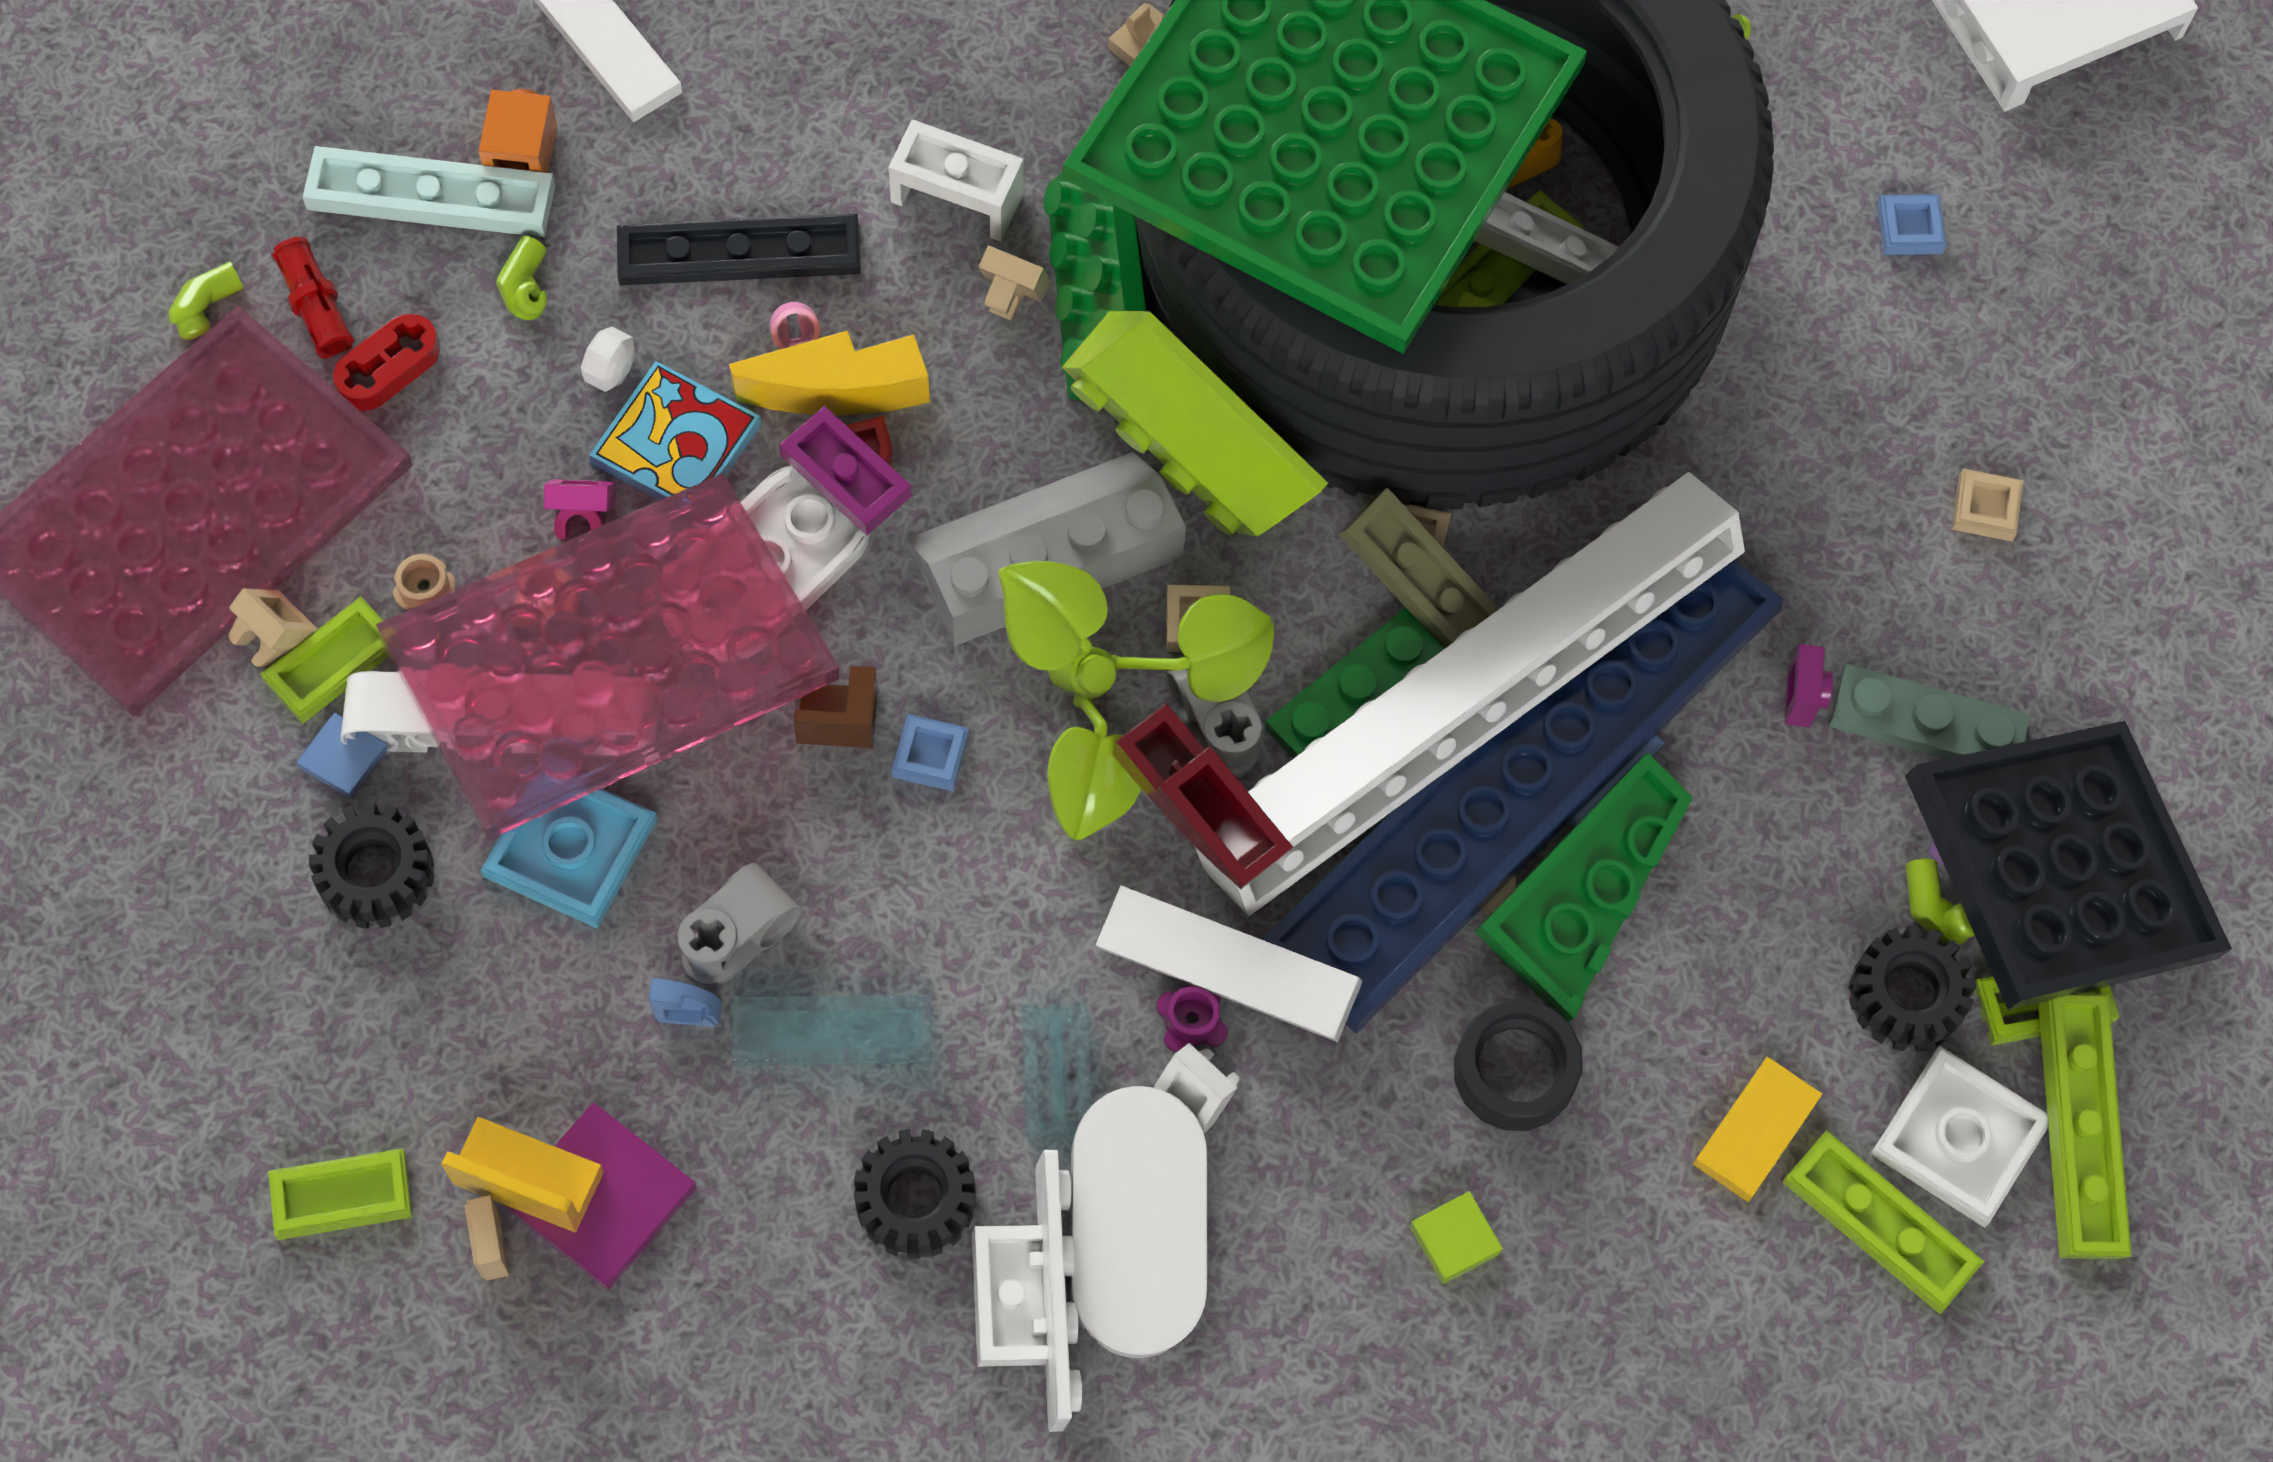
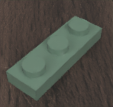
[1829,663,2031,759]

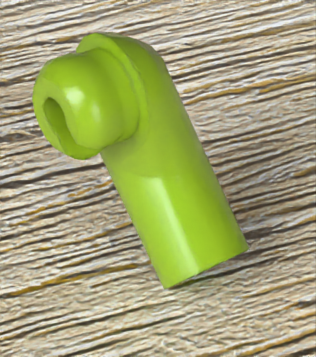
[168,261,244,341]

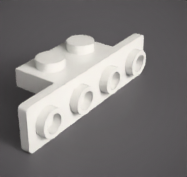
[972,1150,1082,1432]

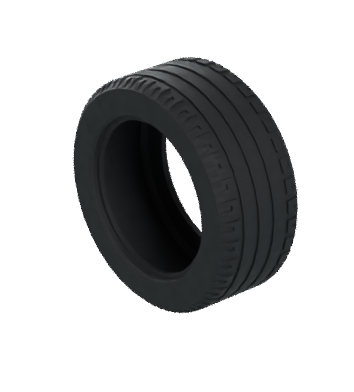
[1135,0,1774,509]

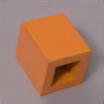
[478,89,557,173]

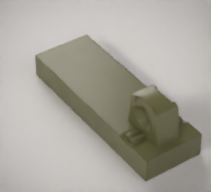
[1338,488,1499,648]

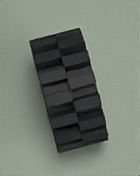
[309,803,434,929]
[1848,925,1976,1052]
[854,1129,976,1259]

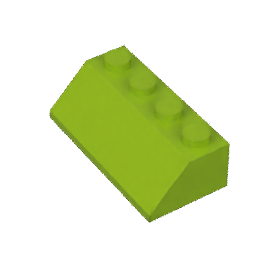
[1061,311,1328,537]

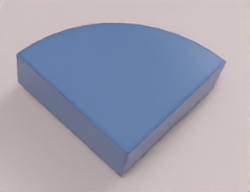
[649,978,722,1027]

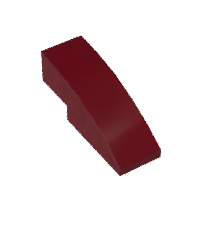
[1112,703,1293,890]

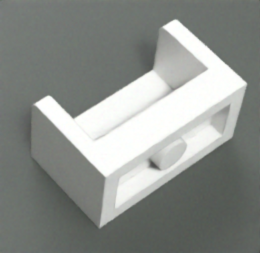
[888,119,1024,241]

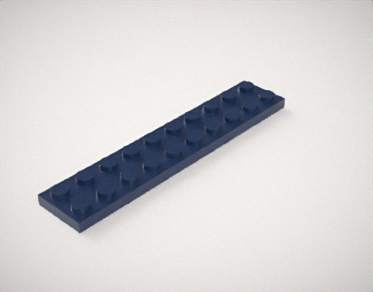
[1261,560,1784,1034]

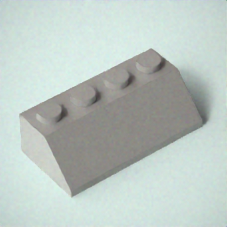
[906,452,1186,646]

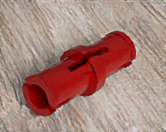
[271,237,355,359]

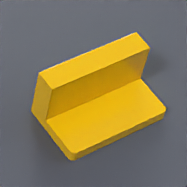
[441,1117,604,1233]

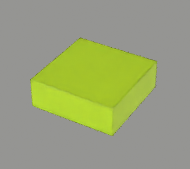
[1409,1191,1503,1285]

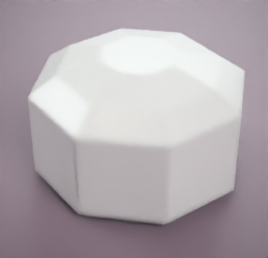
[581,326,636,392]

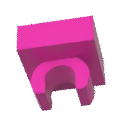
[544,479,616,541]

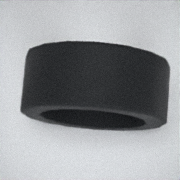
[1454,999,1583,1131]

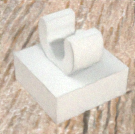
[1153,1043,1239,1133]

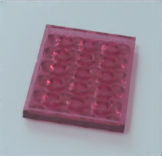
[0,305,413,717]
[376,473,839,840]

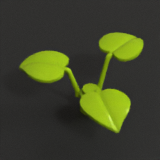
[998,561,1274,840]

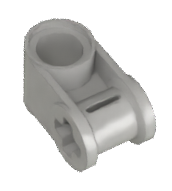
[1166,668,1262,778]
[677,863,802,987]

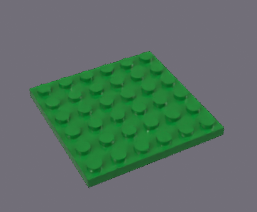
[1062,0,1587,354]

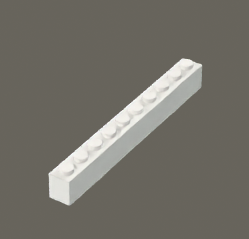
[1195,472,1745,917]

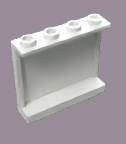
[1932,0,2198,112]

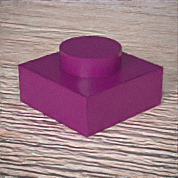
[1784,644,1833,728]

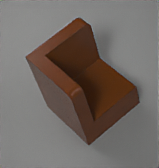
[794,665,878,748]

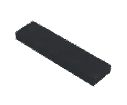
[617,214,861,286]

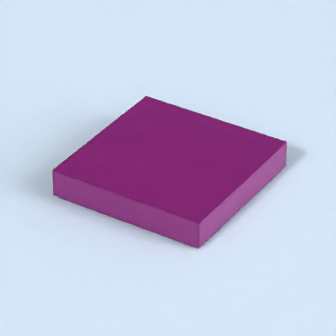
[505,1102,697,1291]

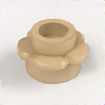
[393,554,456,615]

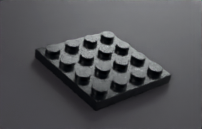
[1905,721,2232,1010]

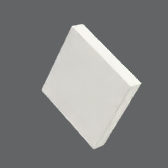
[1870,1045,2048,1228]

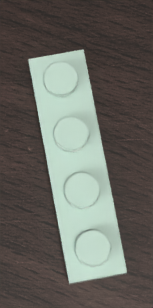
[302,146,555,238]

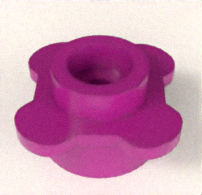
[1156,986,1228,1053]

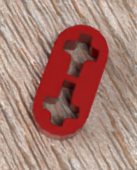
[333,313,440,411]

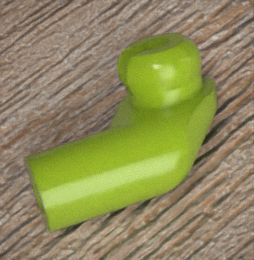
[496,235,548,320]
[1905,859,1975,945]

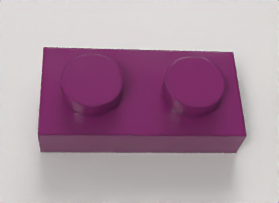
[779,406,912,536]

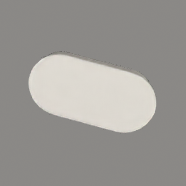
[660,466,870,665]
[1070,1086,1207,1358]

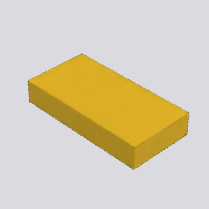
[1693,1056,1822,1203]

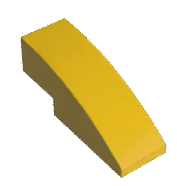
[729,330,930,415]

